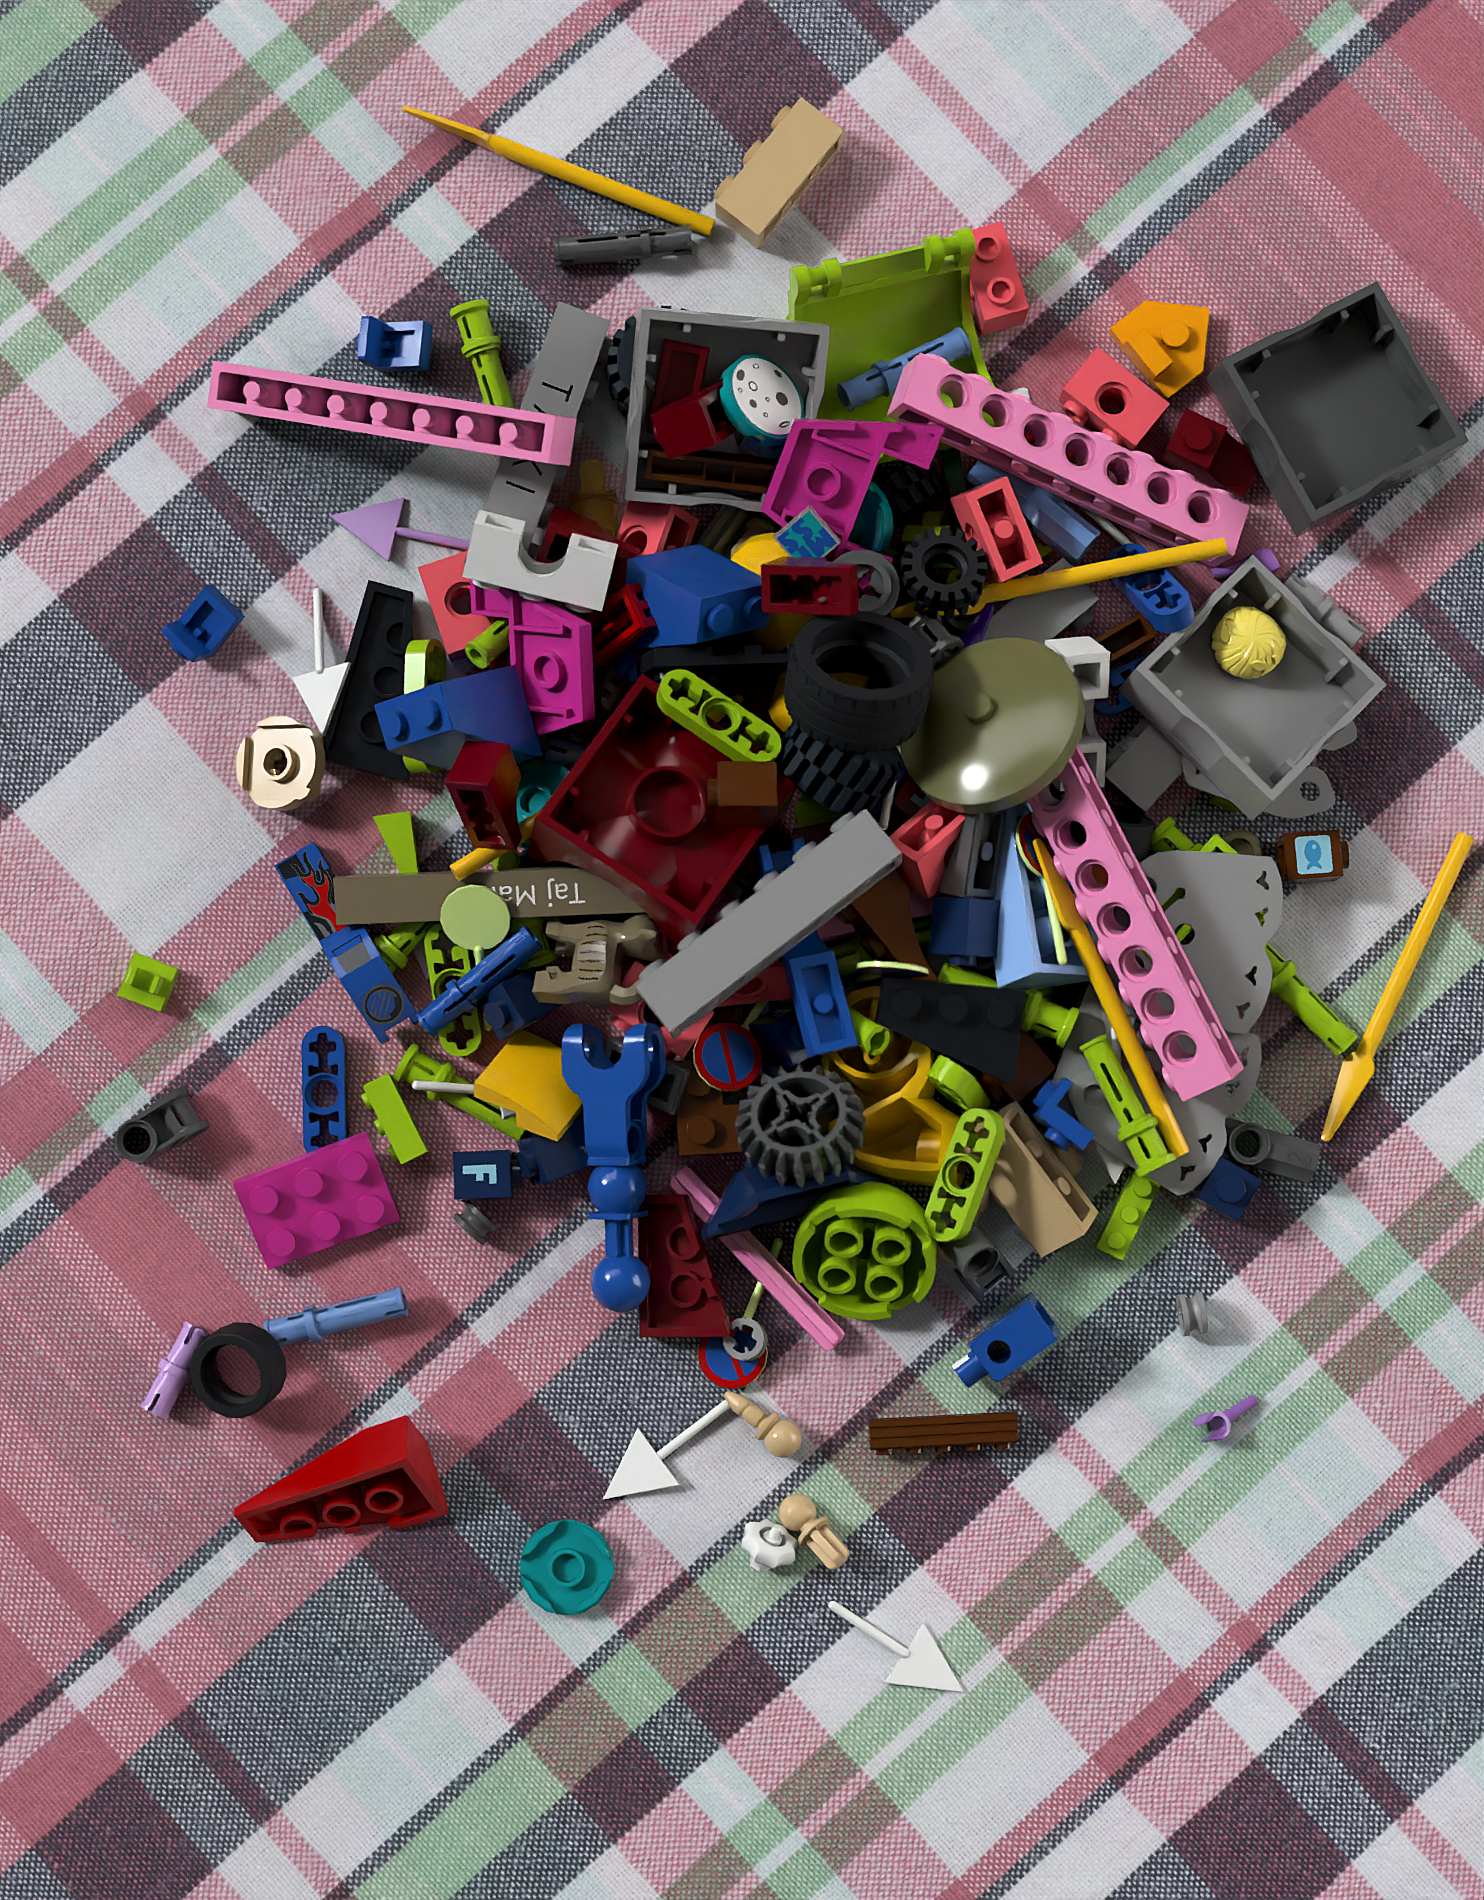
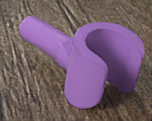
[1211,548,1280,580]
[1193,1394,1258,1443]

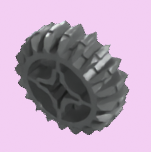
[735,1062,866,1188]

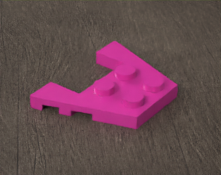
[761,418,944,597]
[470,579,595,737]

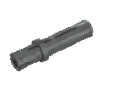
[553,225,693,268]

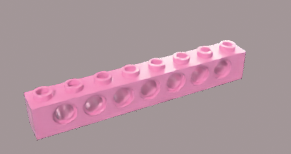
[886,352,1250,568]
[207,361,577,466]
[1028,746,1244,1102]

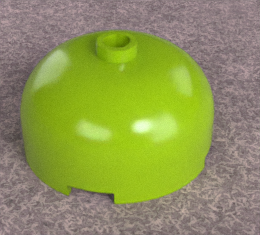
[792,1181,937,1320]

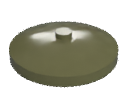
[900,637,1085,814]

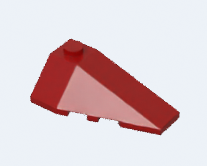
[234,1415,448,1543]

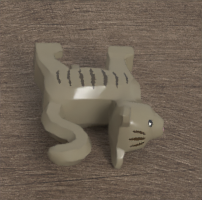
[532,912,670,1008]

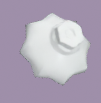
[742,1519,798,1572]

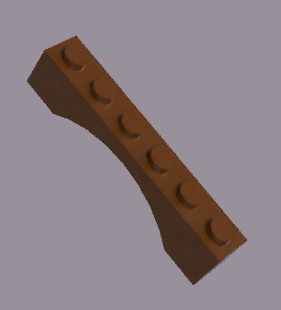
[836,869,1056,1105]

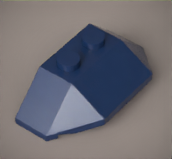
[700,1161,889,1242]

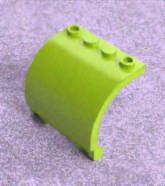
[788,227,996,464]

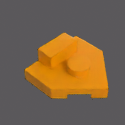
[1108,300,1210,401]

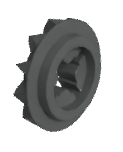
[834,550,900,616]

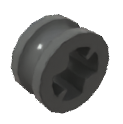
[452,1200,499,1245]

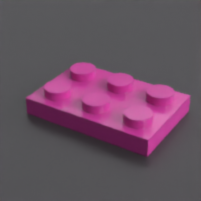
[233,1131,401,1270]

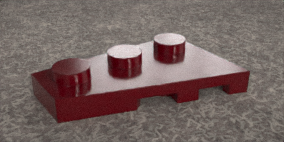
[638,1194,735,1337]

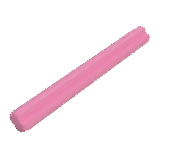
[669,1167,845,1351]

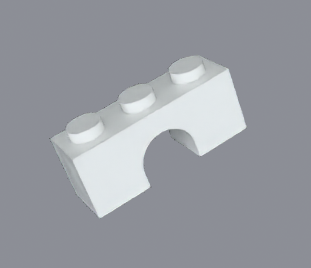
[462,510,618,613]
[1045,636,1110,791]

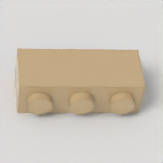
[714,97,844,249]
[963,1100,1099,1258]

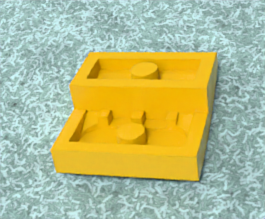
[474,1030,583,1142]

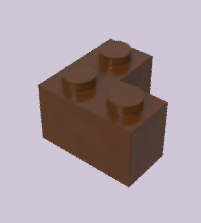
[674,1060,772,1157]

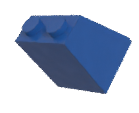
[620,544,770,650]
[374,664,542,770]

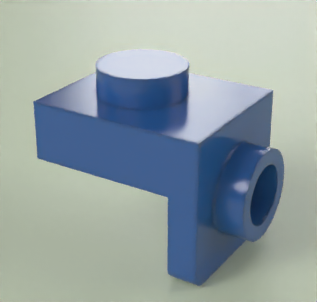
[356,316,433,373]
[161,585,245,663]
[1031,1077,1095,1152]

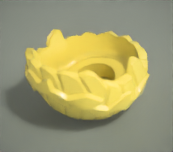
[1211,606,1286,679]

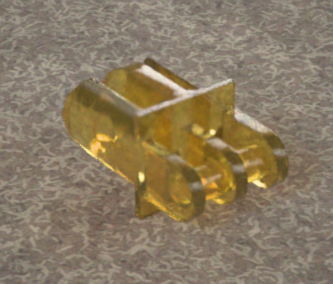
[570,458,619,538]

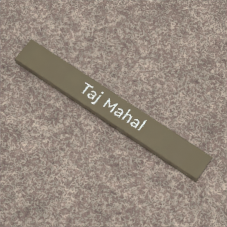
[333,866,645,925]

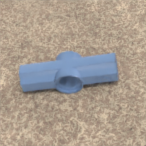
[966,459,1101,566]

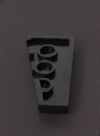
[323,580,415,784]

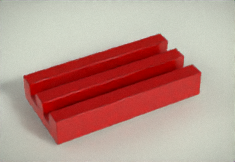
[583,583,657,668]

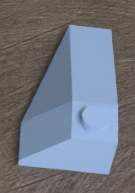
[993,800,1103,990]

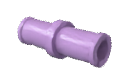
[140,1321,211,1420]

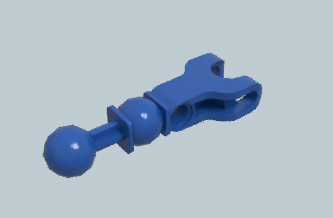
[562,1023,666,1313]

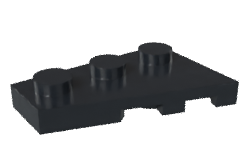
[876,975,1026,1086]

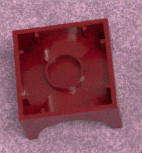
[527,674,797,956]

